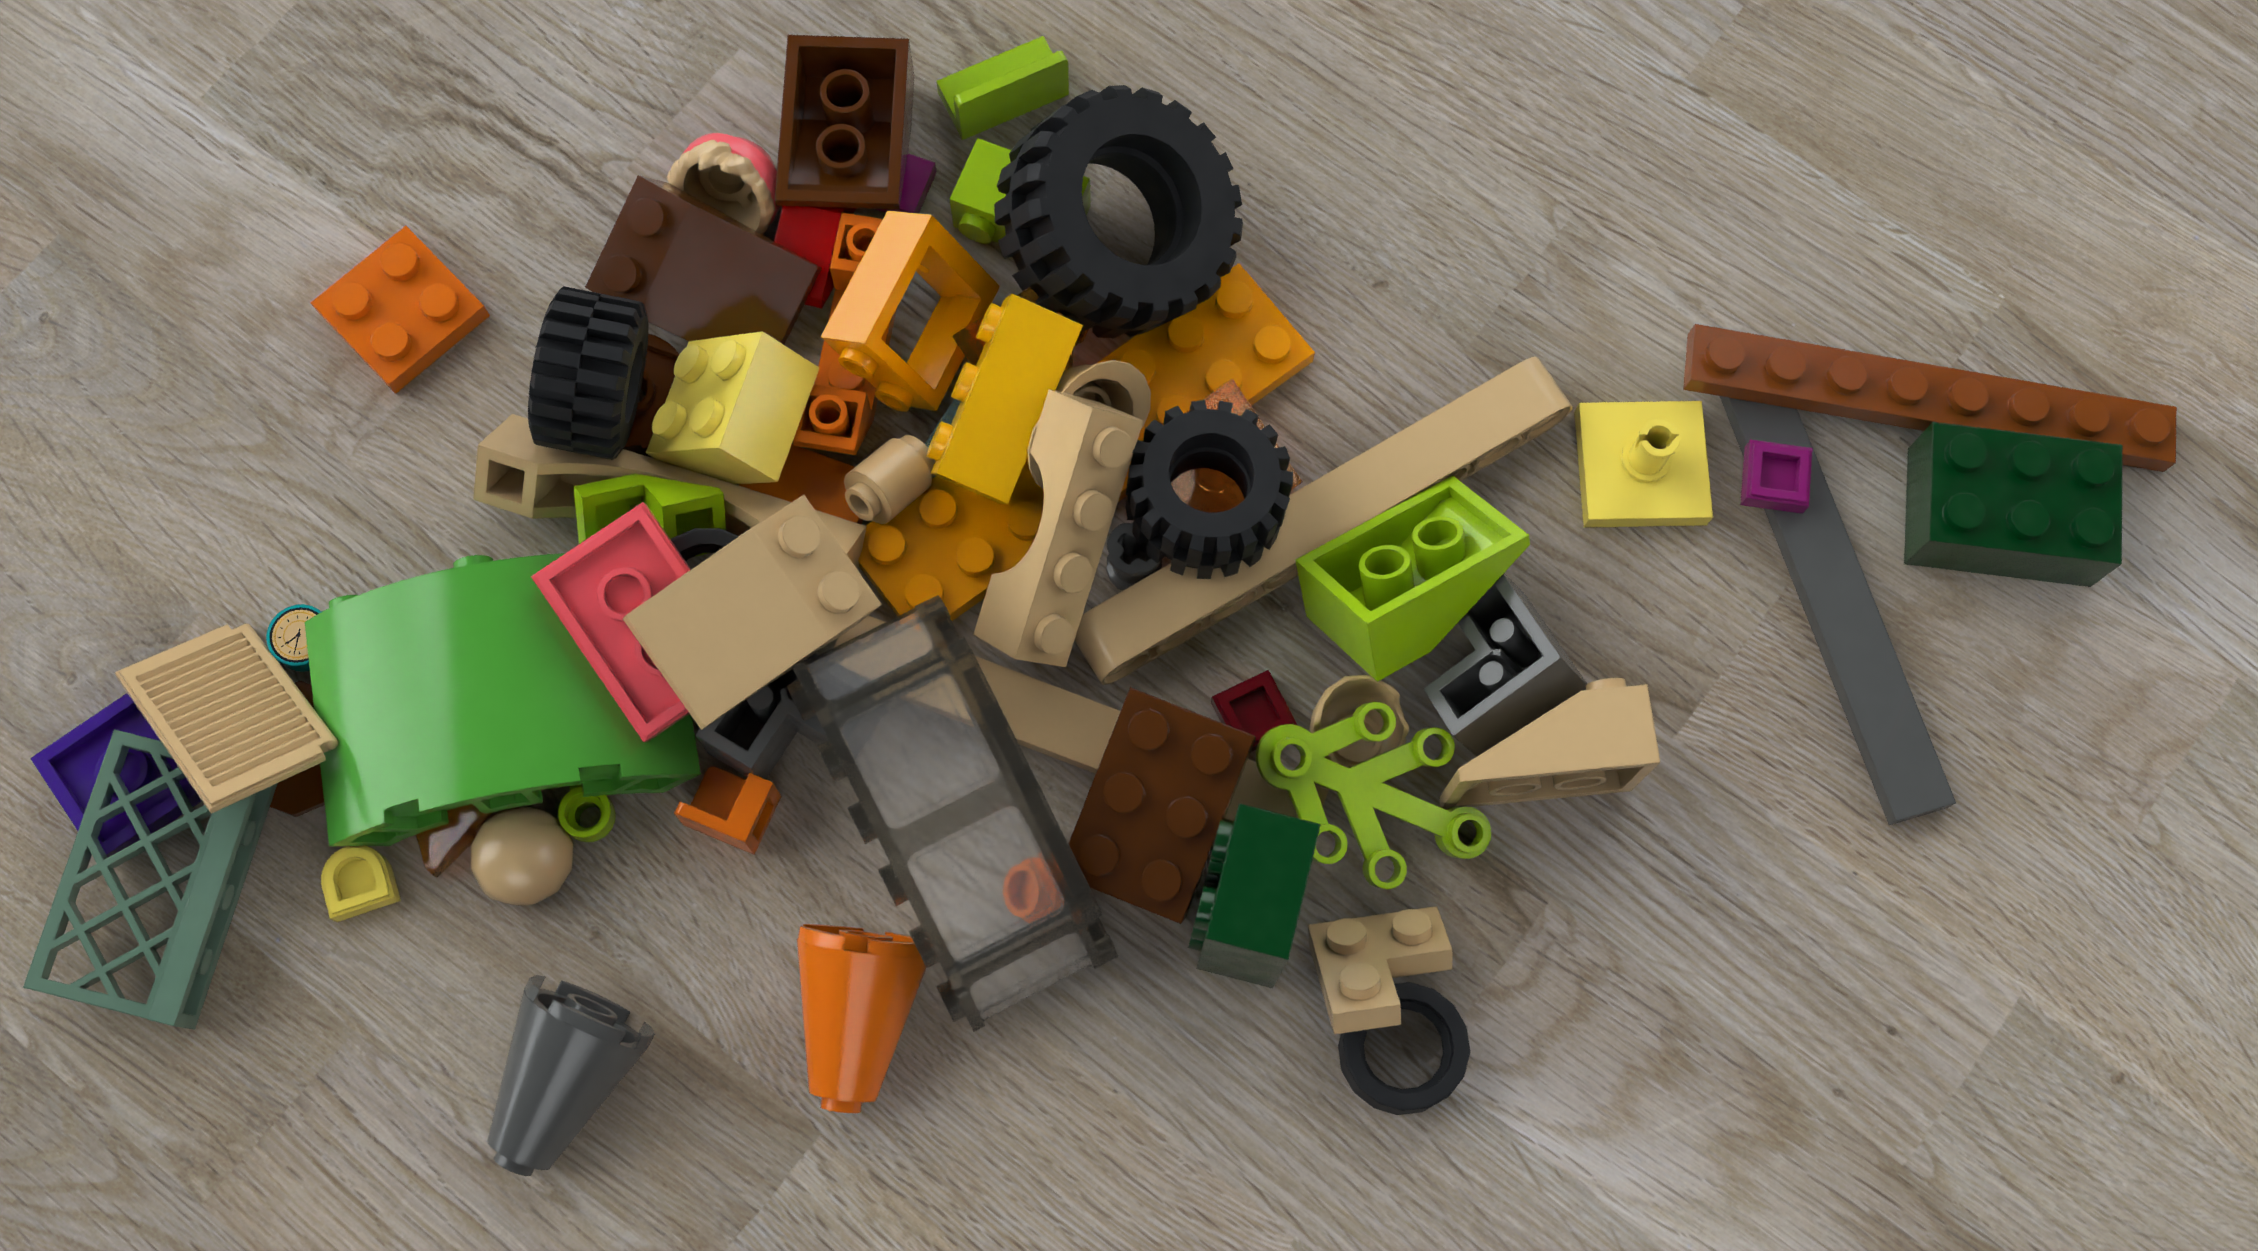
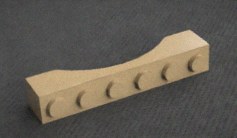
[473,414,867,570]

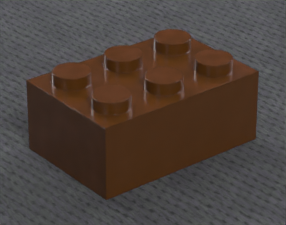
[1057,687,1256,924]

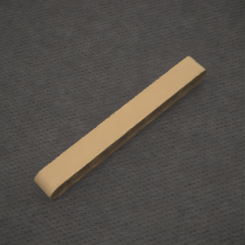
[1074,356,1573,685]

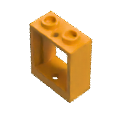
[821,211,1000,412]

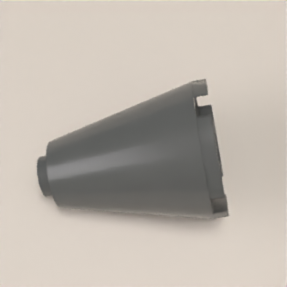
[487,975,655,1176]

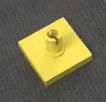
[1574,401,1713,527]

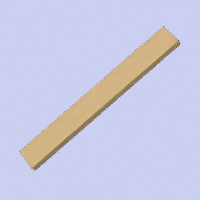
[828,615,1329,823]

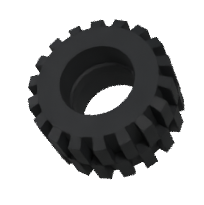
[528,286,649,460]
[1125,400,1293,579]

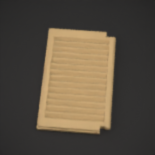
[115,624,339,814]

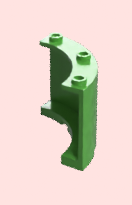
[305,553,701,846]

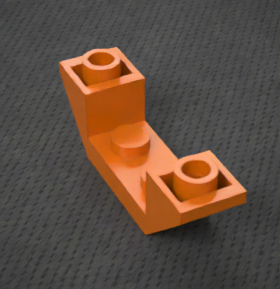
[792,213,897,455]

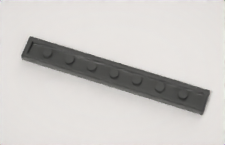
[1720,396,1956,826]

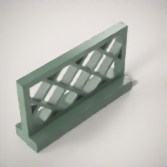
[23,729,278,1030]

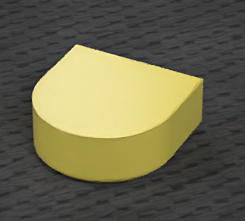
[321,845,401,922]

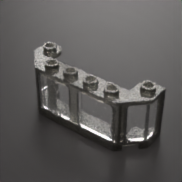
[787,595,1118,1032]

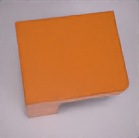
[674,766,782,855]

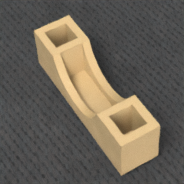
[973,389,1143,667]

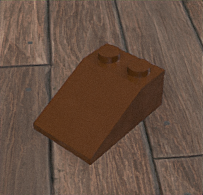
[775,35,915,210]
[585,175,822,345]

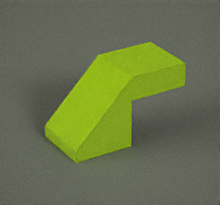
[573,473,726,557]

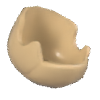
[1310,675,1409,768]
[471,807,573,906]

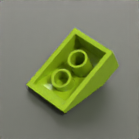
[1295,475,1530,682]

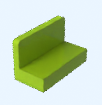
[936,36,1069,140]

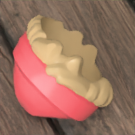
[667,133,780,235]

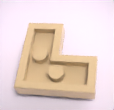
[1308,906,1452,1034]

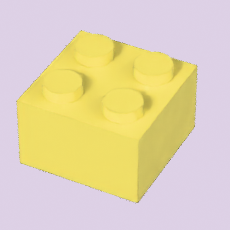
[646,331,819,484]

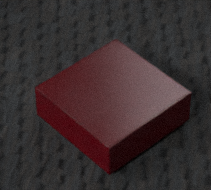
[1211,670,1297,752]

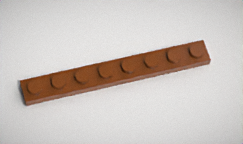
[1683,324,2177,472]

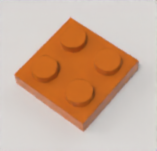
[311,226,490,394]

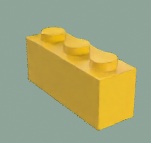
[926,294,1083,504]

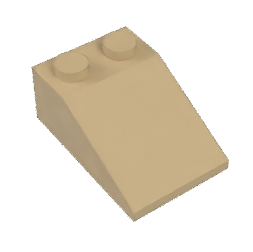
[623,495,882,730]
[1439,678,1660,809]

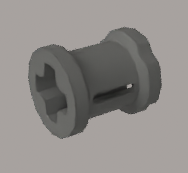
[1106,522,1162,591]

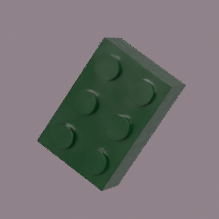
[1904,422,2123,587]
[1188,803,1321,989]

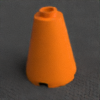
[797,924,931,1113]

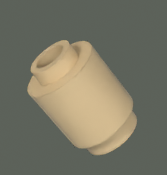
[844,435,936,524]

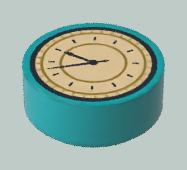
[266,604,321,672]

